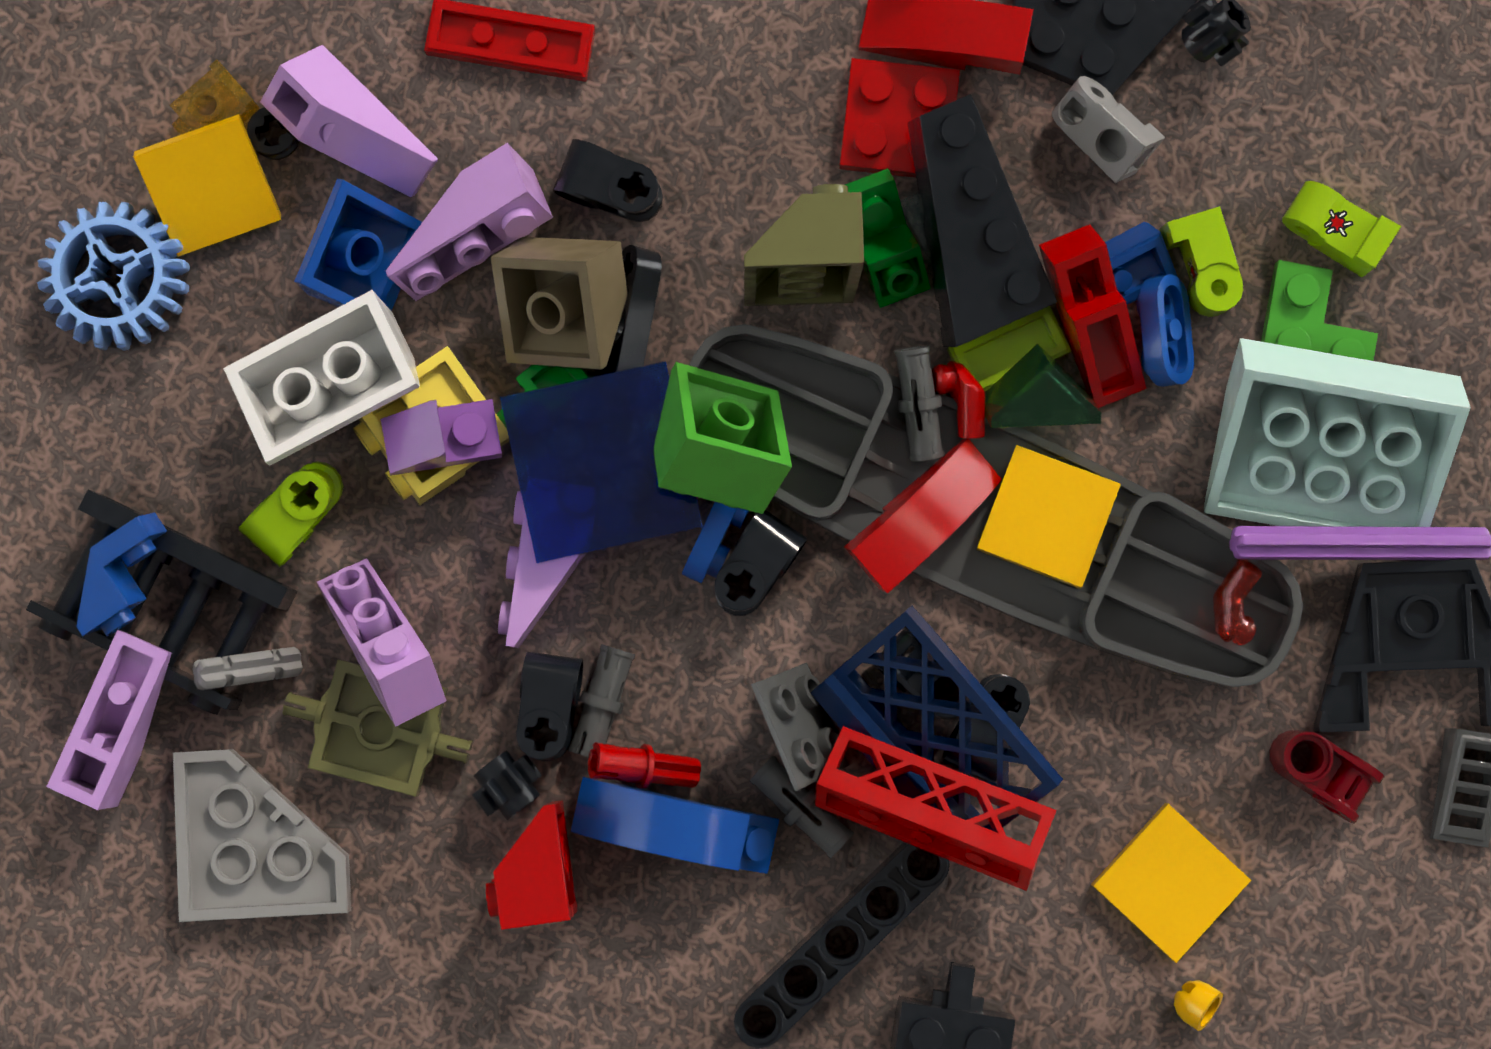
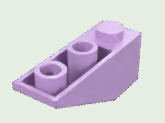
[260,45,438,197]
[386,143,553,301]
[498,479,598,648]
[317,558,447,727]

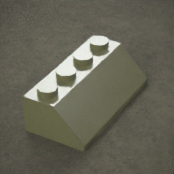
[744,184,864,306]

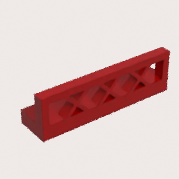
[815,726,1057,891]

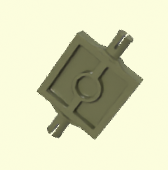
[283,659,473,797]

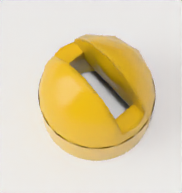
[1174,980,1223,1031]

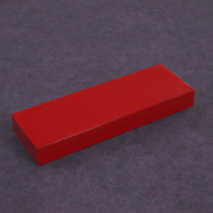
[424,0,596,82]

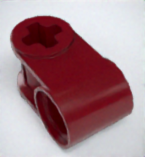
[1269,730,1385,824]

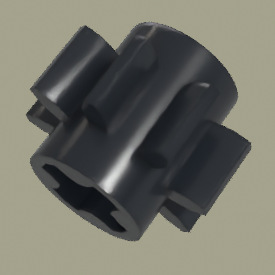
[1181,0,1251,66]
[472,750,542,821]

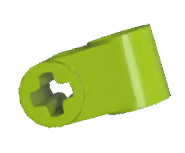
[238,461,343,567]

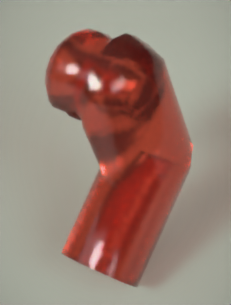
[1213,559,1262,645]

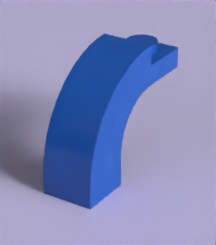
[571,777,779,874]

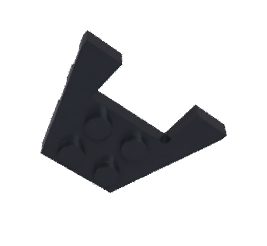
[1013,0,1198,95]
[1314,559,1491,732]

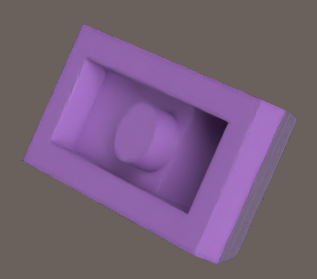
[381,399,502,476]

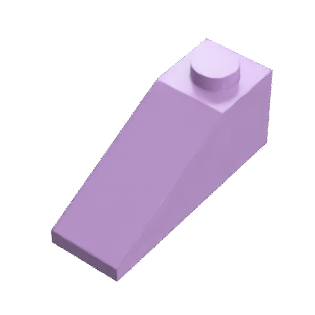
[47,630,172,810]

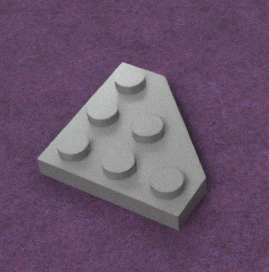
[173,749,351,922]

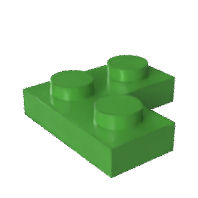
[1261,260,1378,361]

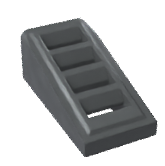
[1430,728,1491,848]

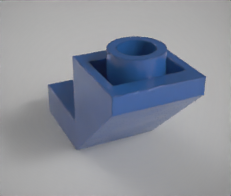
[76,512,167,636]

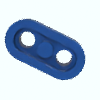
[1136,274,1194,387]
[682,502,749,584]

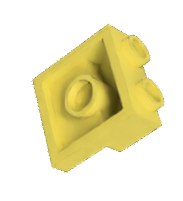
[353,346,512,505]

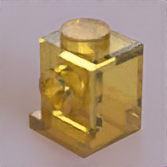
[169,59,260,135]

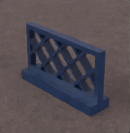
[810,605,1063,864]

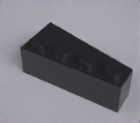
[908,94,1057,347]

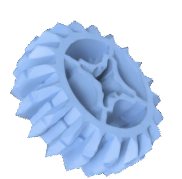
[37,202,190,351]

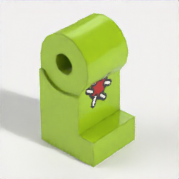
[1282,181,1401,277]
[1159,206,1243,317]

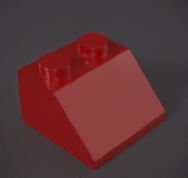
[486,800,578,930]

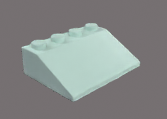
[1204,338,1471,527]

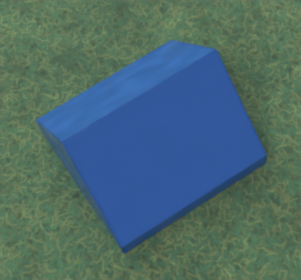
[294,179,422,311]

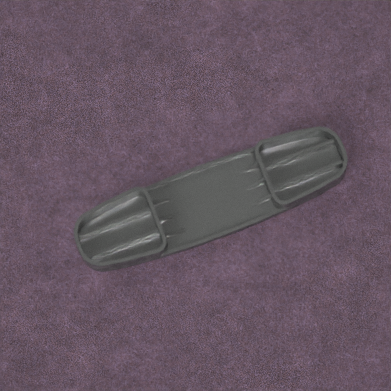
[689,324,1303,688]

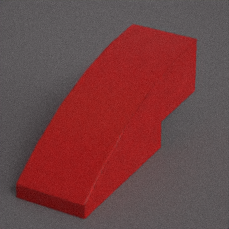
[859,0,1034,75]
[1039,224,1146,409]
[844,438,1002,594]

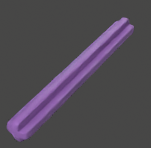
[1229,526,1491,560]

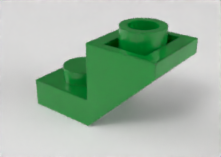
[845,168,931,308]

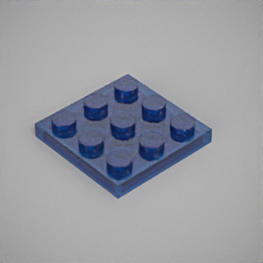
[500,361,703,564]

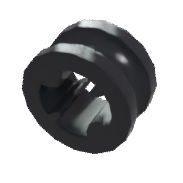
[247,107,300,160]

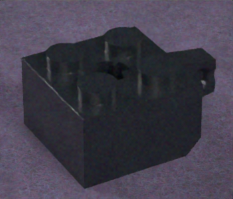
[890,962,1016,1049]

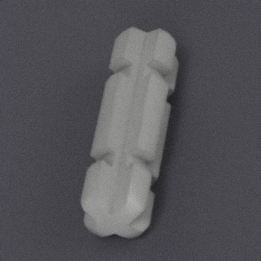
[192,647,303,690]

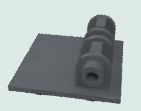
[751,663,849,791]

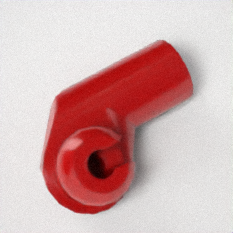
[932,361,985,439]

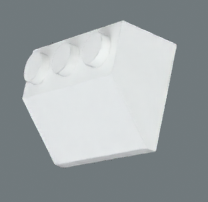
[223,290,420,466]

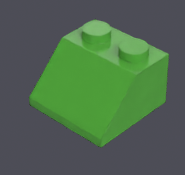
[654,362,792,514]

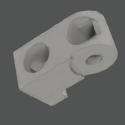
[1052,76,1165,183]

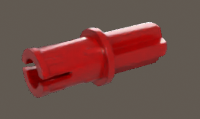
[588,742,701,789]

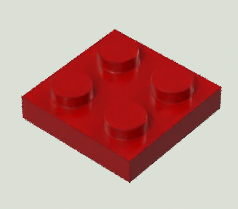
[839,58,960,178]

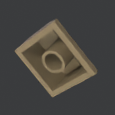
[491,237,628,370]

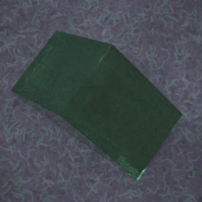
[985,343,1102,428]

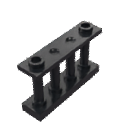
[26,489,298,715]

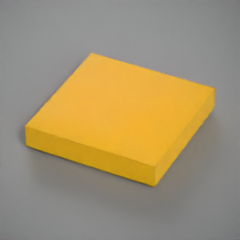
[133,114,281,257]
[976,445,1121,589]
[1091,803,1251,963]

